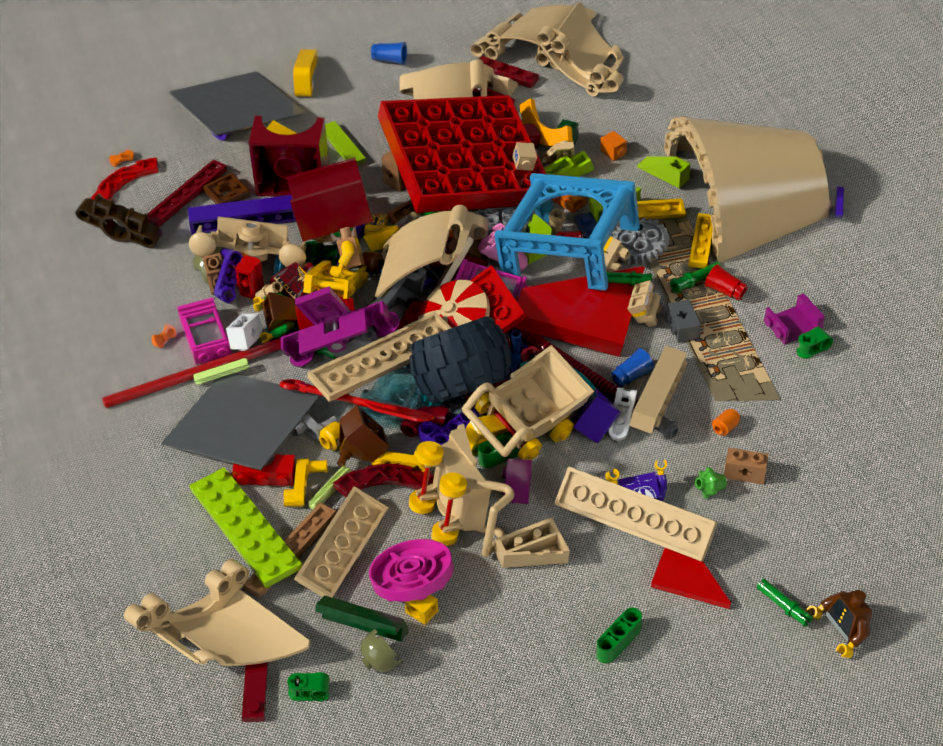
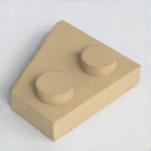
[541,140,574,164]

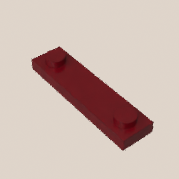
[242,662,268,722]

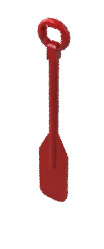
[279,379,435,422]

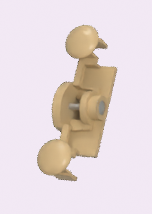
[189,217,306,267]

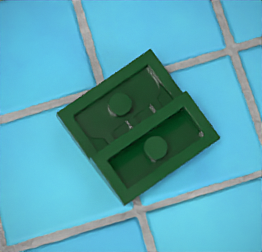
[304,241,340,267]

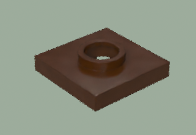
[202,173,251,204]

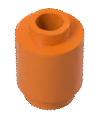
[712,409,740,436]

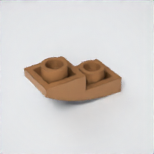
[202,253,223,295]

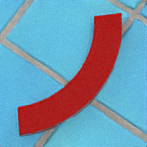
[91,157,158,200]

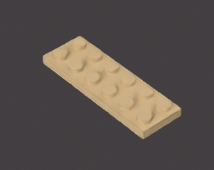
[294,486,389,598]

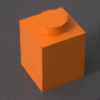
[600,131,627,161]

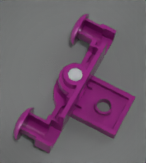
[281,286,400,367]

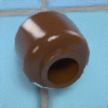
[358,251,385,276]

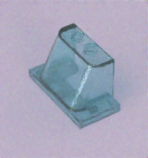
[358,355,422,419]

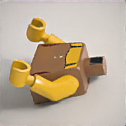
[330,227,365,277]

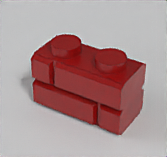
[235,255,264,299]

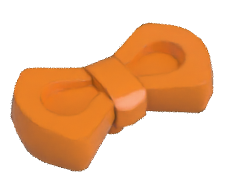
[109,149,134,167]
[151,324,176,348]

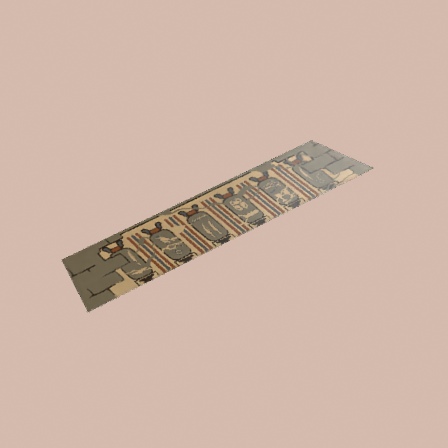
[648,215,780,402]

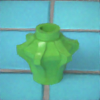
[695,467,727,499]

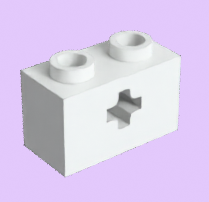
[226,313,262,351]

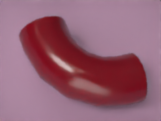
[400,405,451,437]

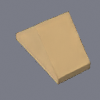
[493,74,518,97]

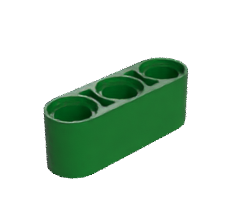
[478,431,520,468]
[596,607,642,664]

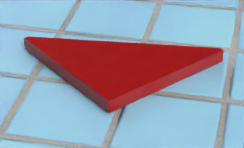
[651,548,731,609]

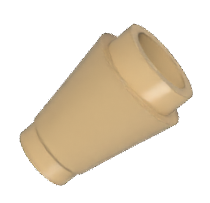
[549,208,566,235]

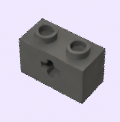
[665,299,701,342]

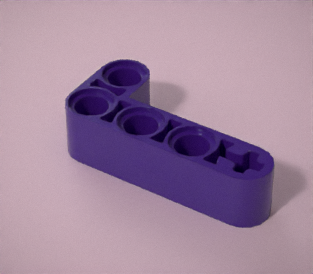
[419,402,488,445]

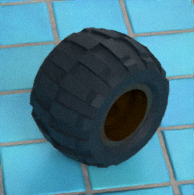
[409,316,512,404]

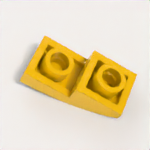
[363,225,399,251]

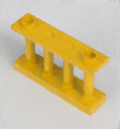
[303,260,368,299]

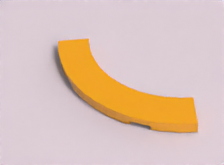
[520,98,573,147]

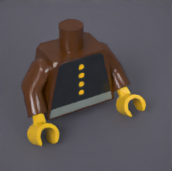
[806,590,872,658]

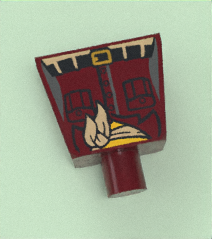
[270,262,314,299]

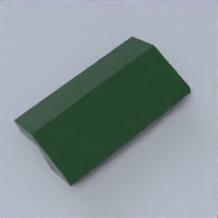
[315,595,409,642]

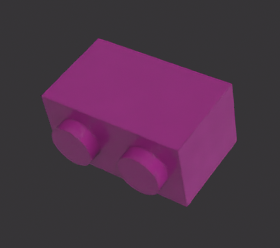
[501,459,532,504]

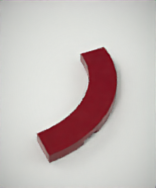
[333,464,434,498]

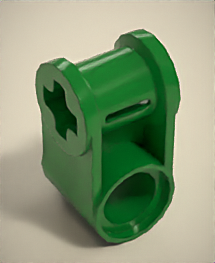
[796,327,833,359]
[287,672,330,702]

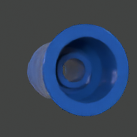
[371,42,407,65]
[611,348,655,388]

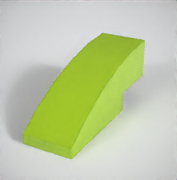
[544,150,595,177]

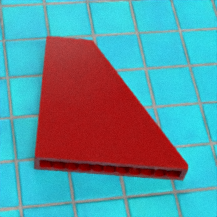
[514,266,645,357]

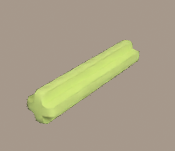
[193,358,249,385]
[308,465,351,510]

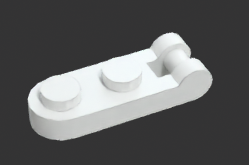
[608,387,638,441]

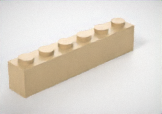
[629,346,688,434]

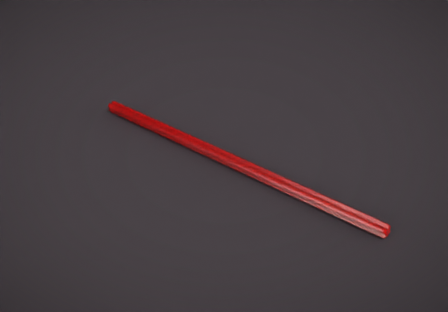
[102,338,281,408]

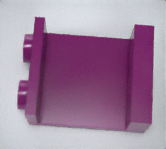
[764,293,825,345]

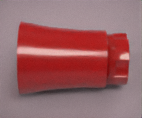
[705,264,748,301]

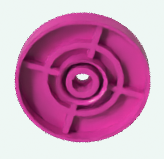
[369,539,454,602]

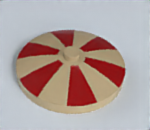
[418,280,490,328]

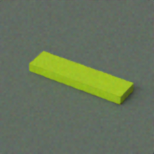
[325,121,366,166]

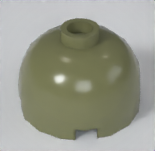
[361,629,402,673]

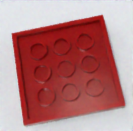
[470,265,527,333]

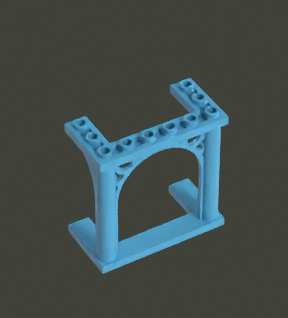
[494,173,640,290]

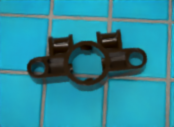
[75,194,163,249]

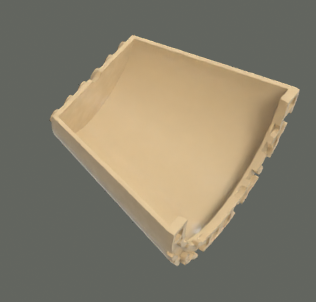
[664,116,832,263]

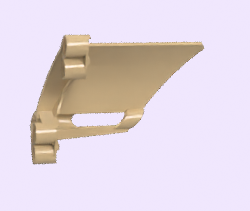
[537,2,624,96]
[470,5,597,70]
[399,59,494,99]
[375,205,489,298]
[124,559,310,666]

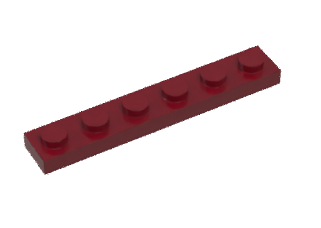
[147,159,227,227]

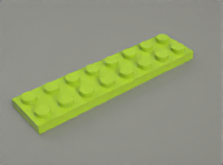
[189,467,302,588]

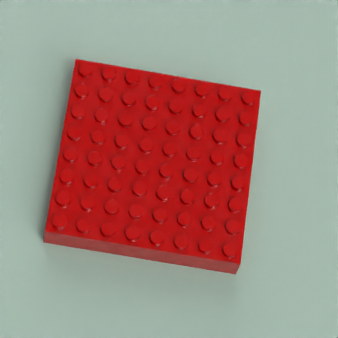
[377,95,546,213]

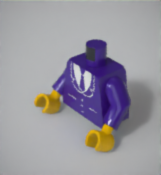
[605,459,667,501]

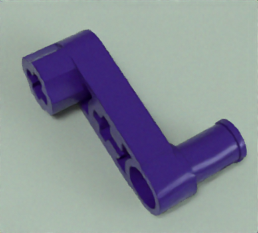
[214,248,243,303]

